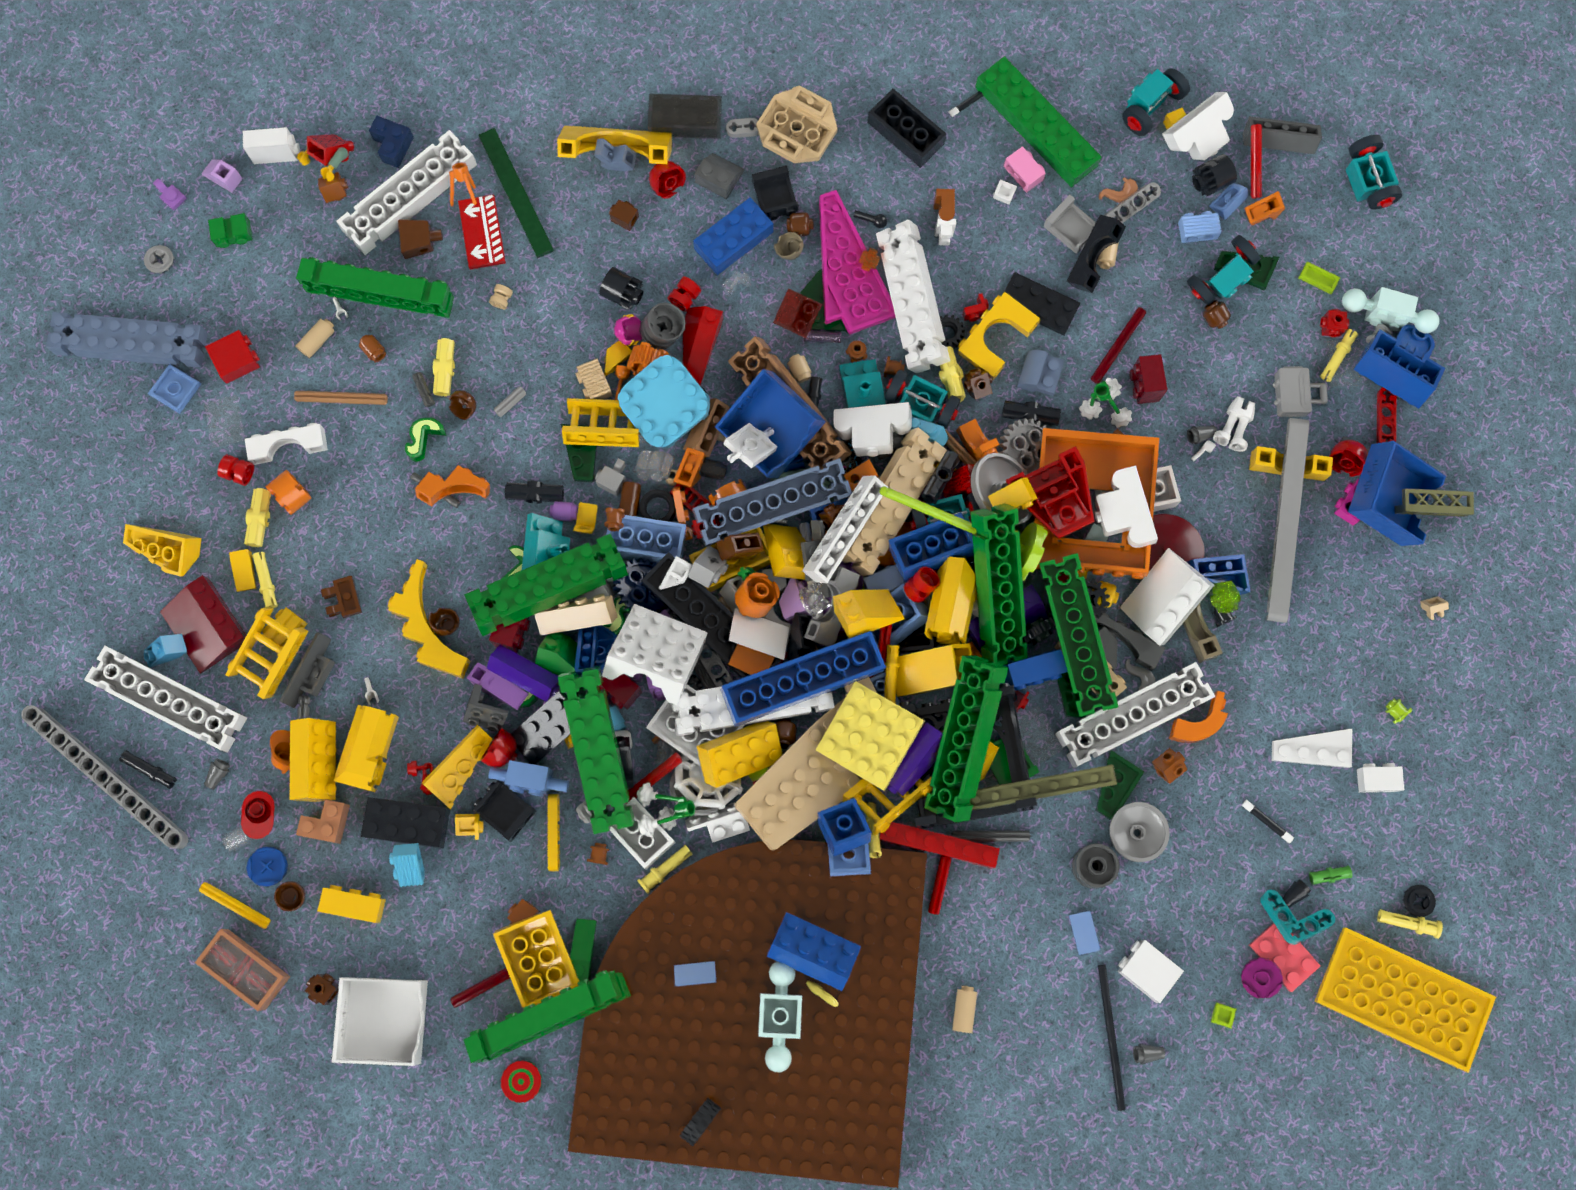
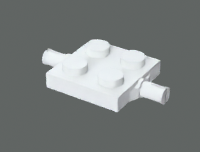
[724,423,777,468]

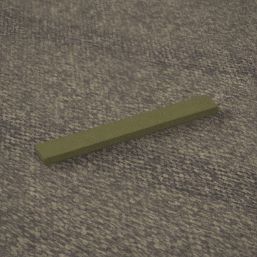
[970,764,1117,811]

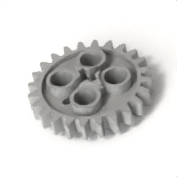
[999,418,1046,474]

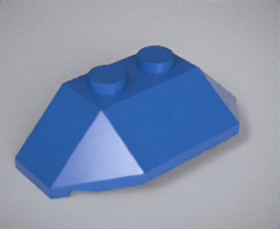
[574,625,617,675]

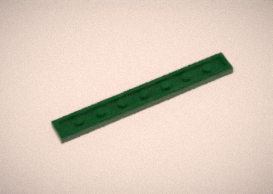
[478,128,554,259]

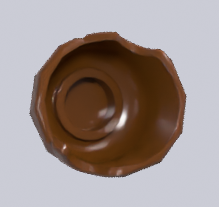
[449,390,477,420]
[428,608,460,636]
[274,881,306,911]

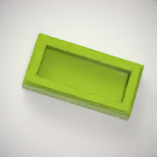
[1298,261,1340,294]

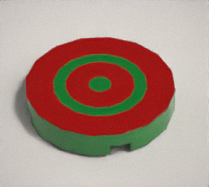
[501,1060,542,1103]

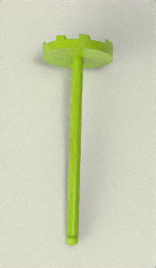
[879,486,1048,581]

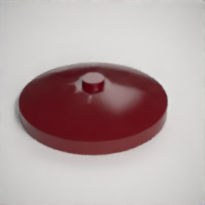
[1141,514,1205,580]

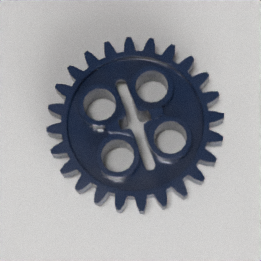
[613,558,667,613]

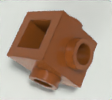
[1152,748,1187,784]

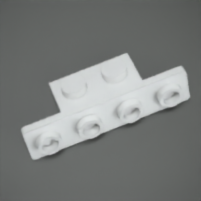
[685,803,750,843]

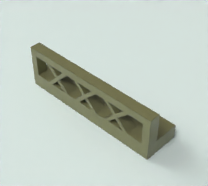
[1395,489,1474,517]

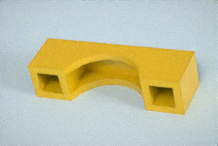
[1249,446,1333,481]

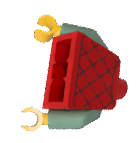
[297,134,354,182]

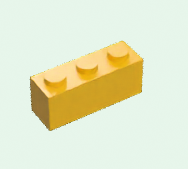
[317,884,386,923]

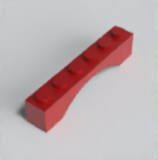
[879,822,1000,869]

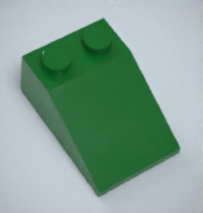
[535,632,577,675]

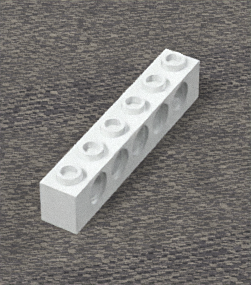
[802,476,888,583]

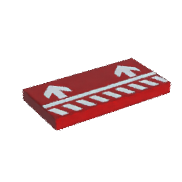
[458,194,506,270]

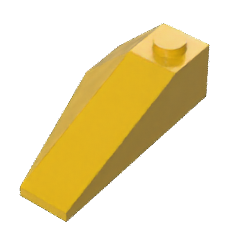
[123,524,202,576]

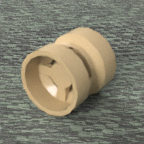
[489,284,513,310]

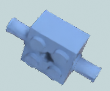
[489,760,569,797]

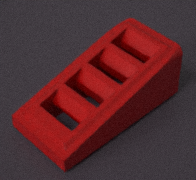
[670,484,712,514]

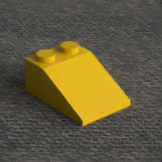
[763,524,806,580]
[833,589,904,639]

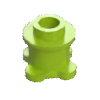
[1385,699,1413,724]

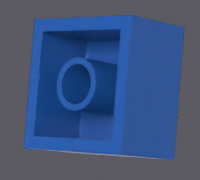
[817,798,872,857]

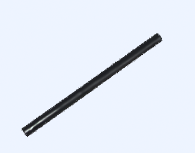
[1098,965,1126,1111]

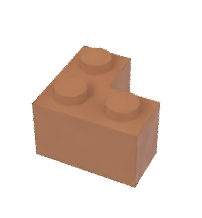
[296,800,350,844]

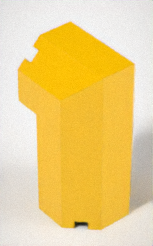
[924,556,977,645]
[333,705,399,792]

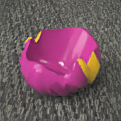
[614,314,642,346]

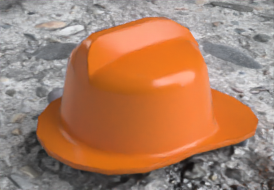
[270,730,290,774]

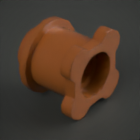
[846,340,867,363]
[884,356,905,377]
[604,507,625,531]
[587,843,610,865]

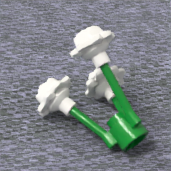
[1079,378,1132,428]
[637,782,695,838]

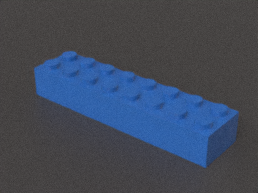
[721,631,886,727]

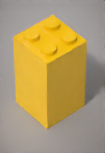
[896,643,972,697]

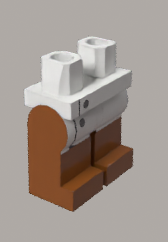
[933,189,956,245]

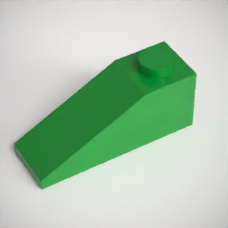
[570,919,597,981]

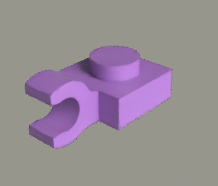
[153,179,187,211]

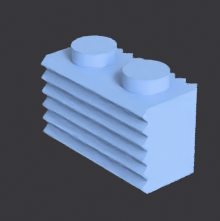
[1178,211,1221,243]

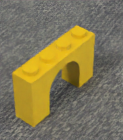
[958,292,1040,380]

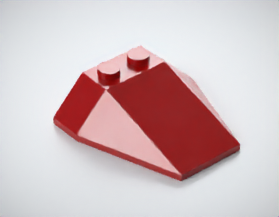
[1005,446,1094,539]

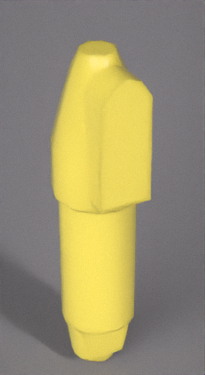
[806,980,839,1007]

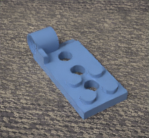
[828,796,871,876]

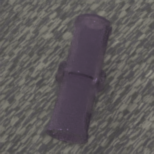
[803,329,841,344]

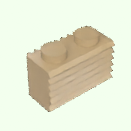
[575,358,613,400]

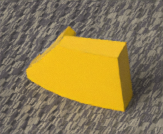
[604,341,632,376]

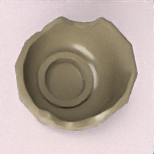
[774,232,804,260]

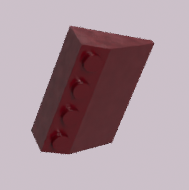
[160,575,247,674]

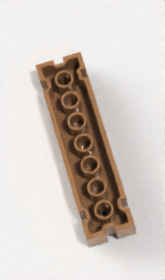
[728,336,852,470]

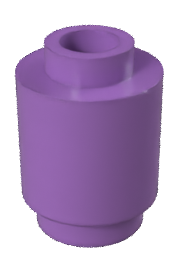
[550,501,578,521]

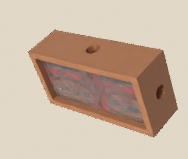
[195,929,291,1011]

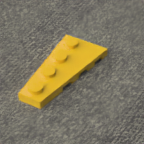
[422,725,492,810]

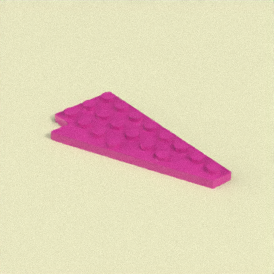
[819,190,896,335]

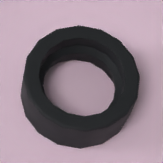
[639,489,676,522]

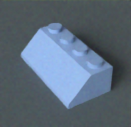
[606,515,686,564]

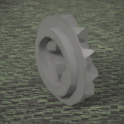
[144,245,175,274]

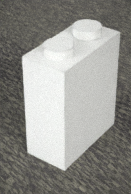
[243,127,300,164]
[1117,940,1184,1003]

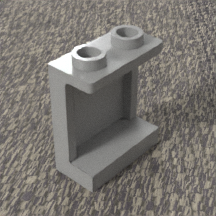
[1043,195,1096,254]

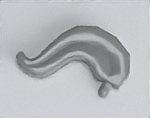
[1125,659,1156,693]

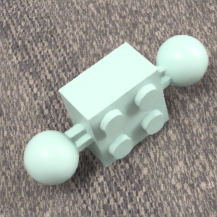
[1342,287,1439,333]
[758,961,802,1072]

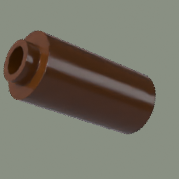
[619,482,641,517]

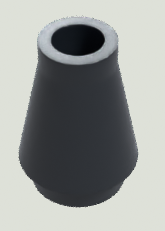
[1282,879,1311,908]

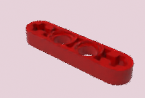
[1376,387,1397,443]

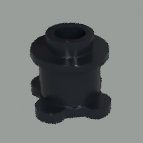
[1212,603,1237,627]

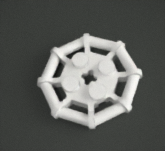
[674,755,743,810]

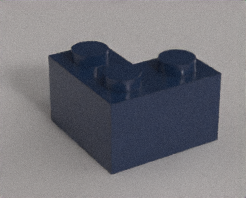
[369,115,414,168]

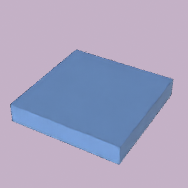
[148,364,201,414]

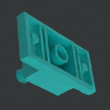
[839,359,886,408]
[522,513,570,570]

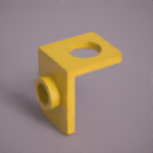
[573,502,598,534]

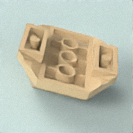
[756,85,837,163]

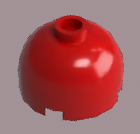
[649,160,686,199]
[1329,440,1368,477]
[481,728,518,768]

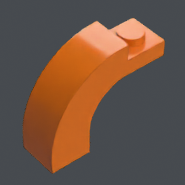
[956,419,1000,461]
[1169,691,1228,743]

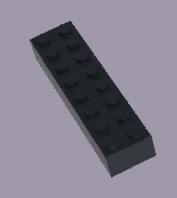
[641,552,781,679]

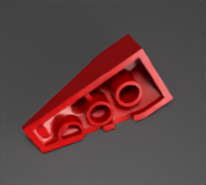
[683,306,724,386]

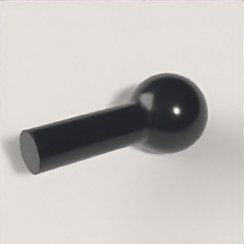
[853,210,887,228]

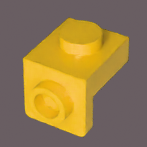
[455,814,484,840]

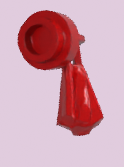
[407,761,434,795]

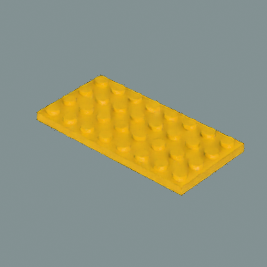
[1314,927,1496,1073]

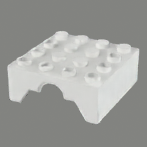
[602,604,708,705]
[332,977,428,1066]

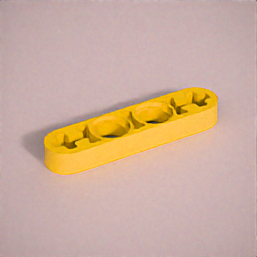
[548,794,560,872]

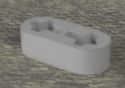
[726,118,759,138]

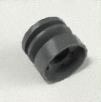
[639,303,686,350]

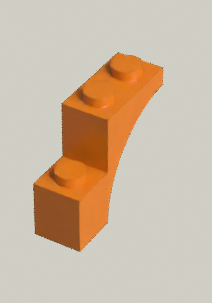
[415,465,490,507]

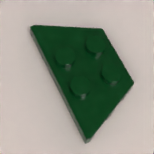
[796,269,847,332]

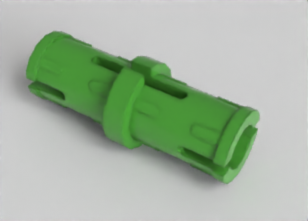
[1309,865,1353,885]

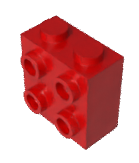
[205,330,260,384]

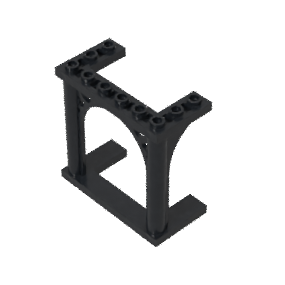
[899,683,1037,829]

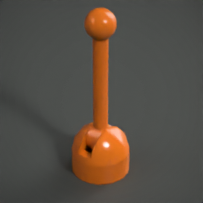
[615,365,631,400]

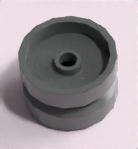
[1071,844,1120,889]

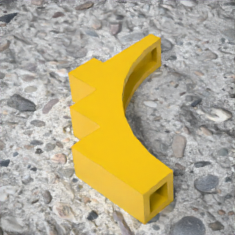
[388,559,471,679]

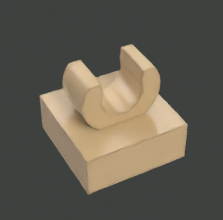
[1420,596,1449,620]

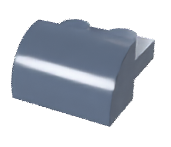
[1017,350,1065,396]

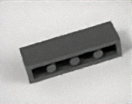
[1242,116,1322,154]

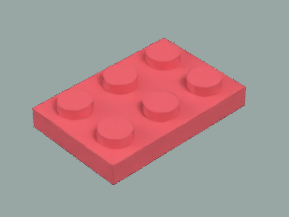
[1249,923,1321,992]

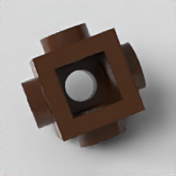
[964,368,993,400]
[818,503,844,531]
[305,973,339,1005]

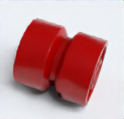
[667,276,702,312]
[217,454,254,486]
[904,566,940,603]

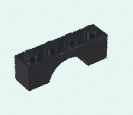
[1067,215,1126,293]

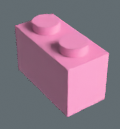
[1004,146,1046,193]

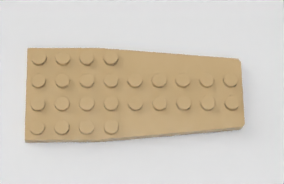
[735,697,863,850]

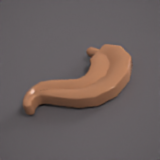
[1099,177,1138,203]

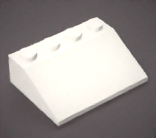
[1120,548,1214,646]
[646,685,744,767]

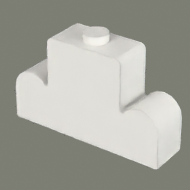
[1162,92,1234,160]
[834,402,912,457]
[1095,466,1158,548]

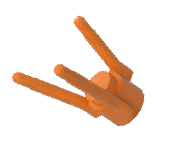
[449,162,477,206]

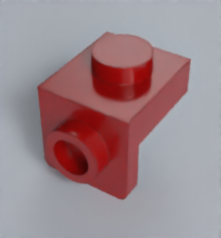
[962,293,989,322]

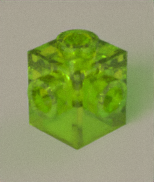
[1210,581,1241,613]

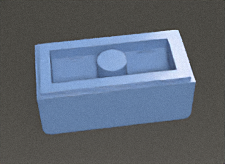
[1209,183,1249,220]
[1068,911,1100,955]
[674,961,717,986]

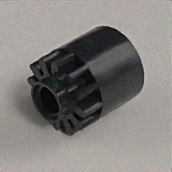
[1192,154,1237,197]
[599,267,644,310]

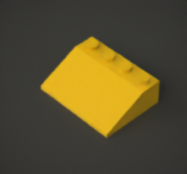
[493,910,580,1008]

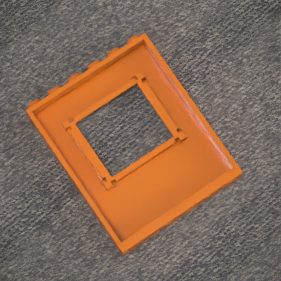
[1034,428,1160,579]

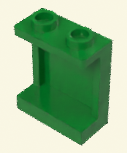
[990,733,1040,785]

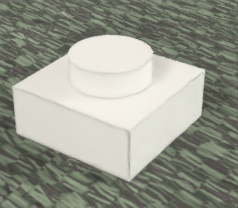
[993,180,1017,205]

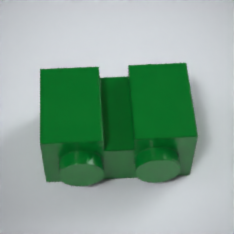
[208,213,253,248]

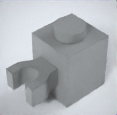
[595,458,626,496]

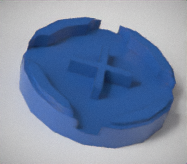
[246,847,288,887]

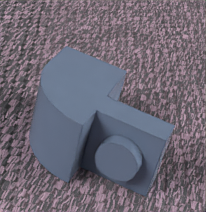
[594,138,637,171]

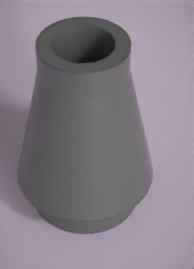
[1187,425,1217,444]
[204,758,230,789]
[1133,1044,1165,1065]

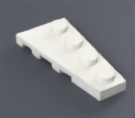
[1272,729,1352,768]

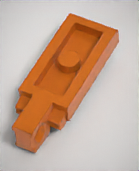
[672,486,693,540]

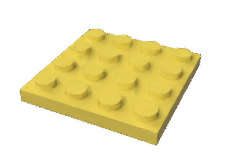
[816,681,925,791]

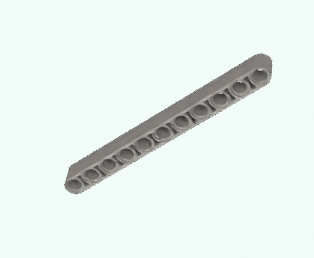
[1266,418,1309,623]
[21,705,188,849]

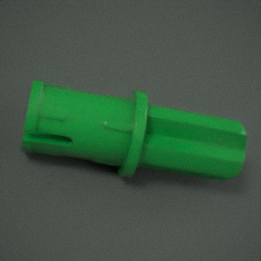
[737,567,757,581]

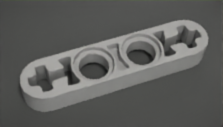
[1104,182,1161,223]
[699,645,734,687]

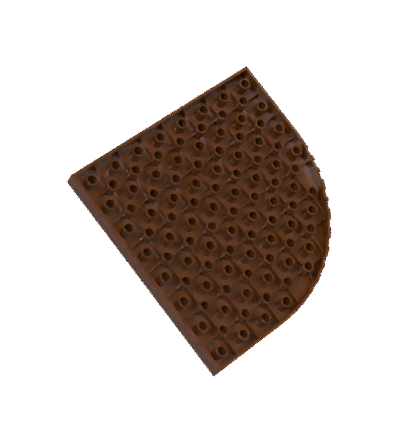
[568,840,927,1188]

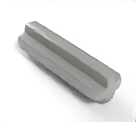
[494,386,526,417]

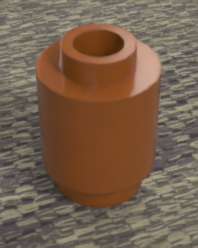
[359,335,386,363]

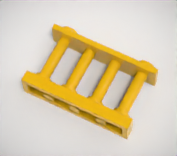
[562,398,640,447]
[225,607,309,699]
[842,777,933,836]

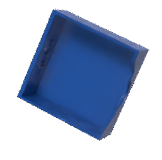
[715,369,826,479]
[1348,441,1446,546]

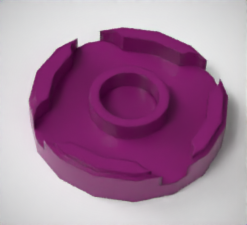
[1241,957,1283,998]

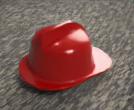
[241,791,275,839]

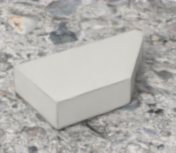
[659,556,692,590]

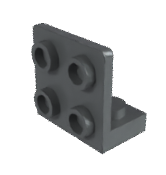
[463,684,508,731]

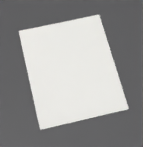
[729,608,789,660]

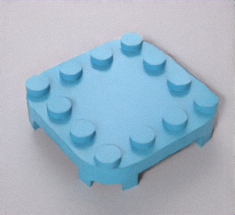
[618,355,710,448]

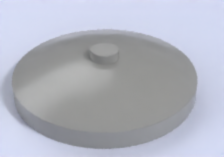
[971,453,1032,527]

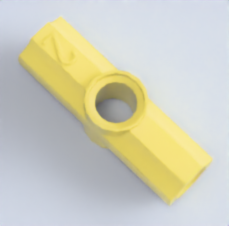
[433,338,455,396]
[939,346,966,402]
[244,488,271,547]

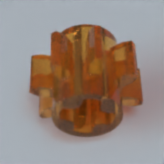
[859,247,881,272]

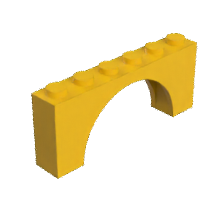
[557,125,672,164]

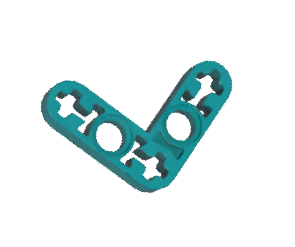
[1260,889,1335,945]

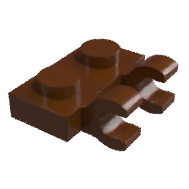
[321,575,362,618]

